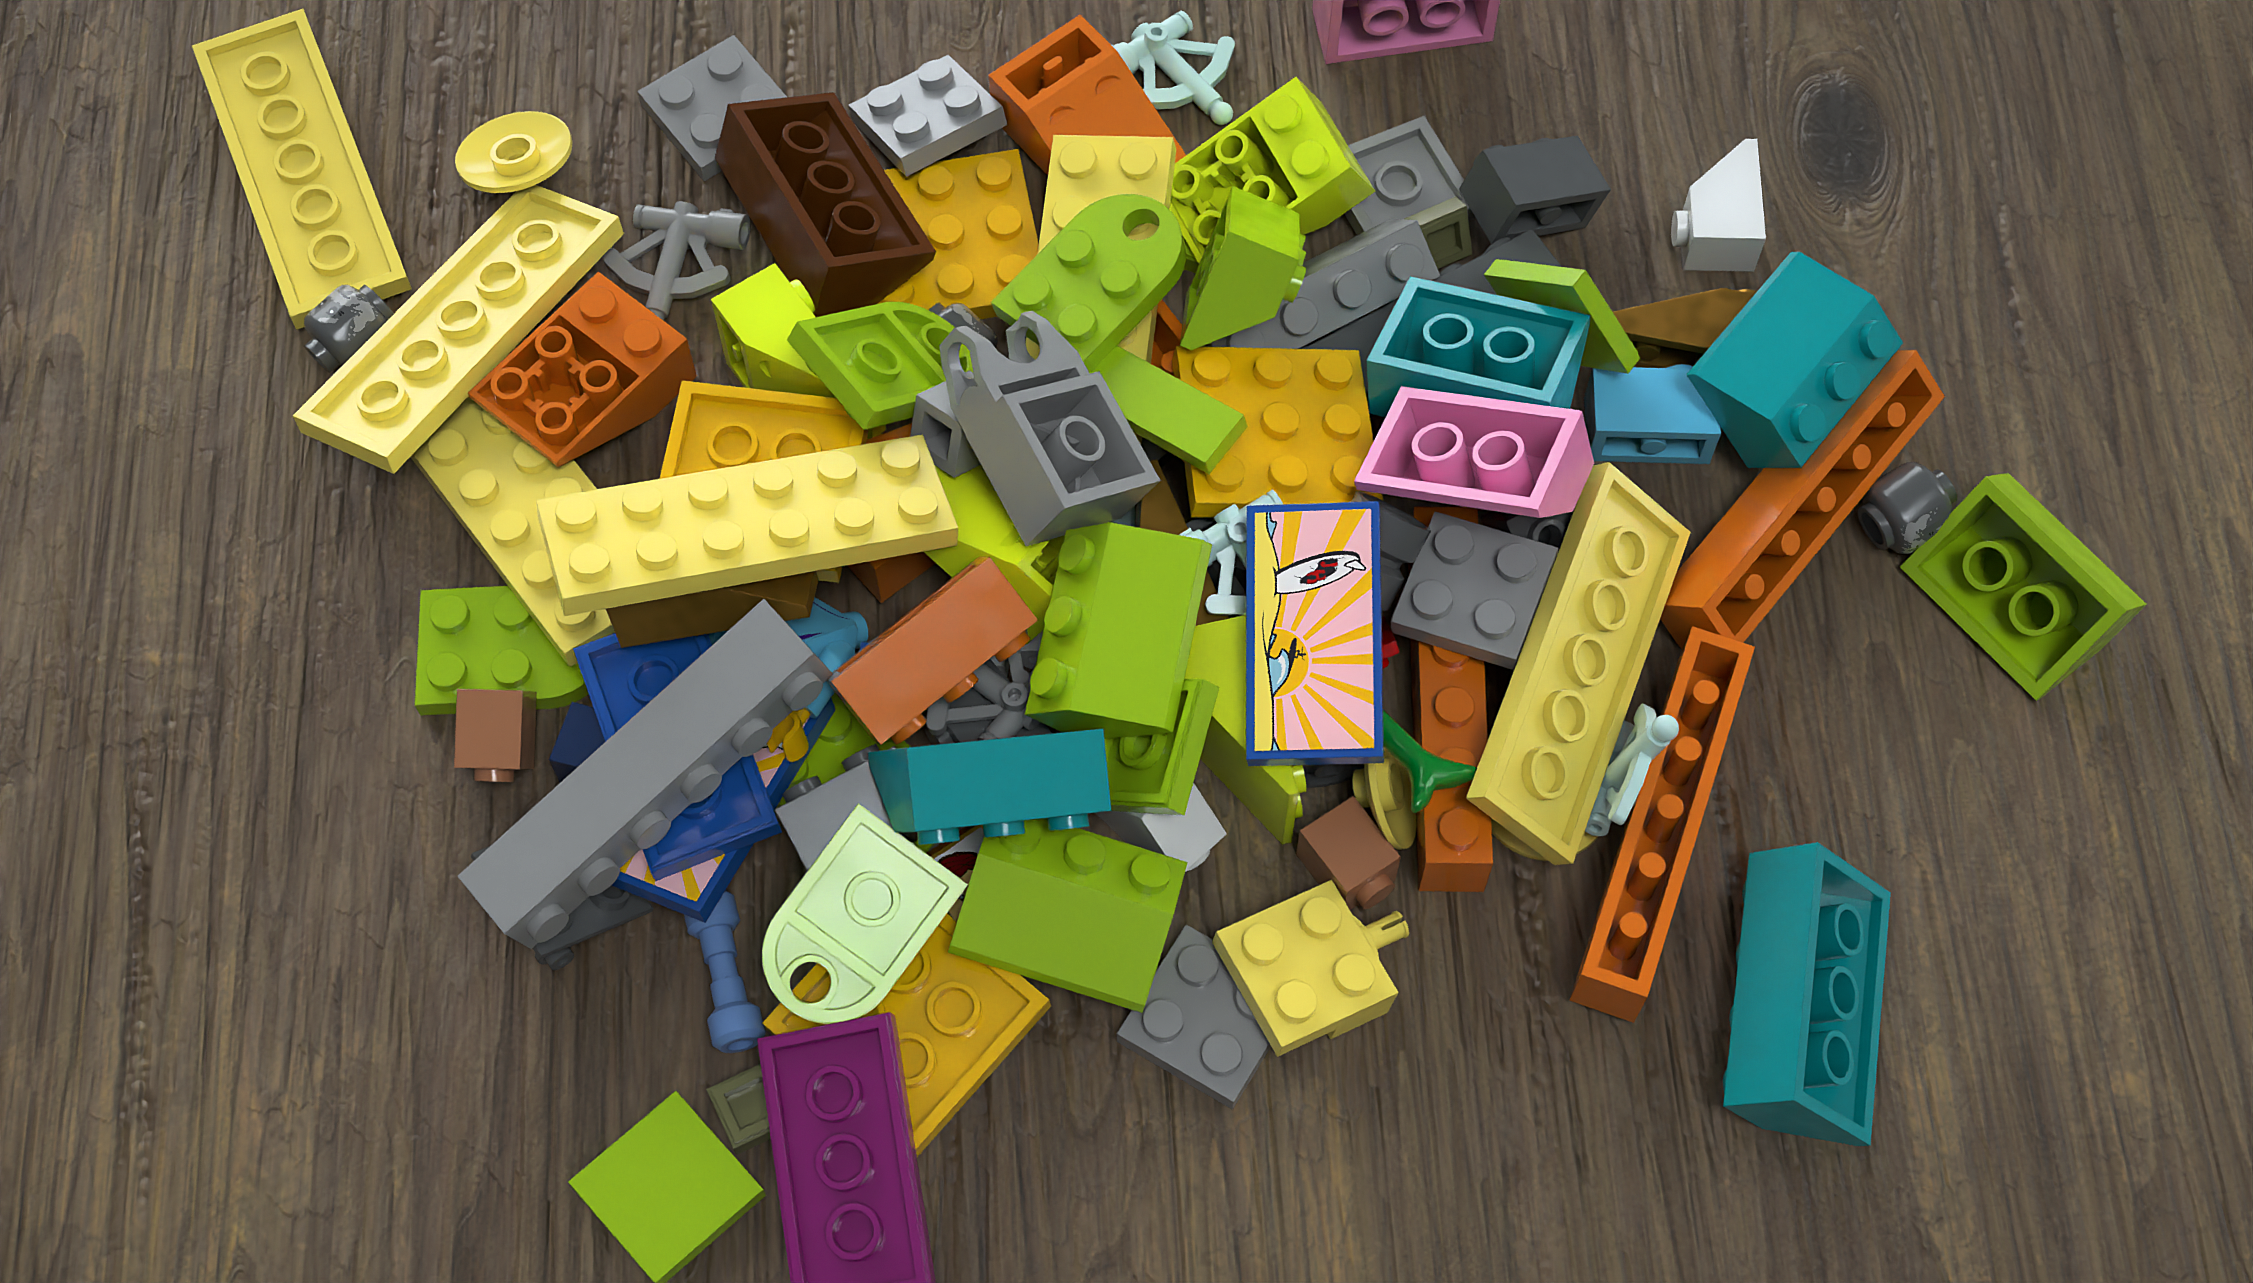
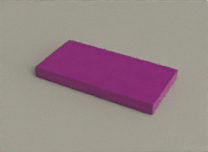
[757,1012,936,1283]

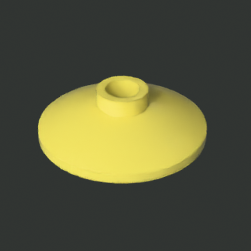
[455,111,572,193]
[1353,748,1417,850]

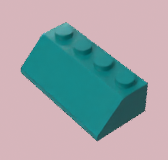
[1723,842,1891,1146]

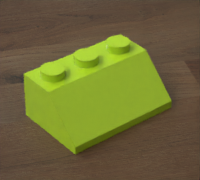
[1180,186,1306,350]
[1900,473,2147,701]
[1024,522,1212,739]
[948,818,1188,1013]

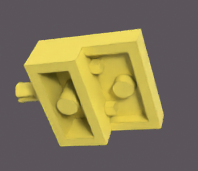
[1212,880,1409,1057]

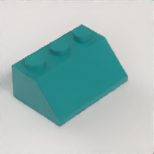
[1686,252,1903,468]
[1366,276,1590,418]
[868,729,1111,845]

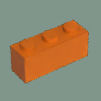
[826,556,1038,745]

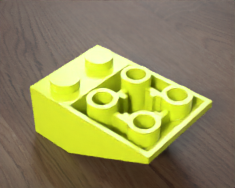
[1169,77,1376,263]
[711,263,886,439]
[924,465,1109,645]
[1184,615,1307,844]

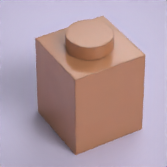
[454,689,537,782]
[1296,796,1401,910]

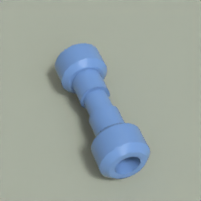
[684,891,766,1053]

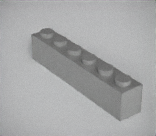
[458,599,833,949]

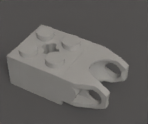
[939,311,1161,547]

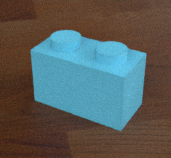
[1584,364,1721,464]

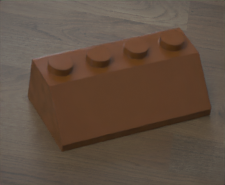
[715,92,936,317]

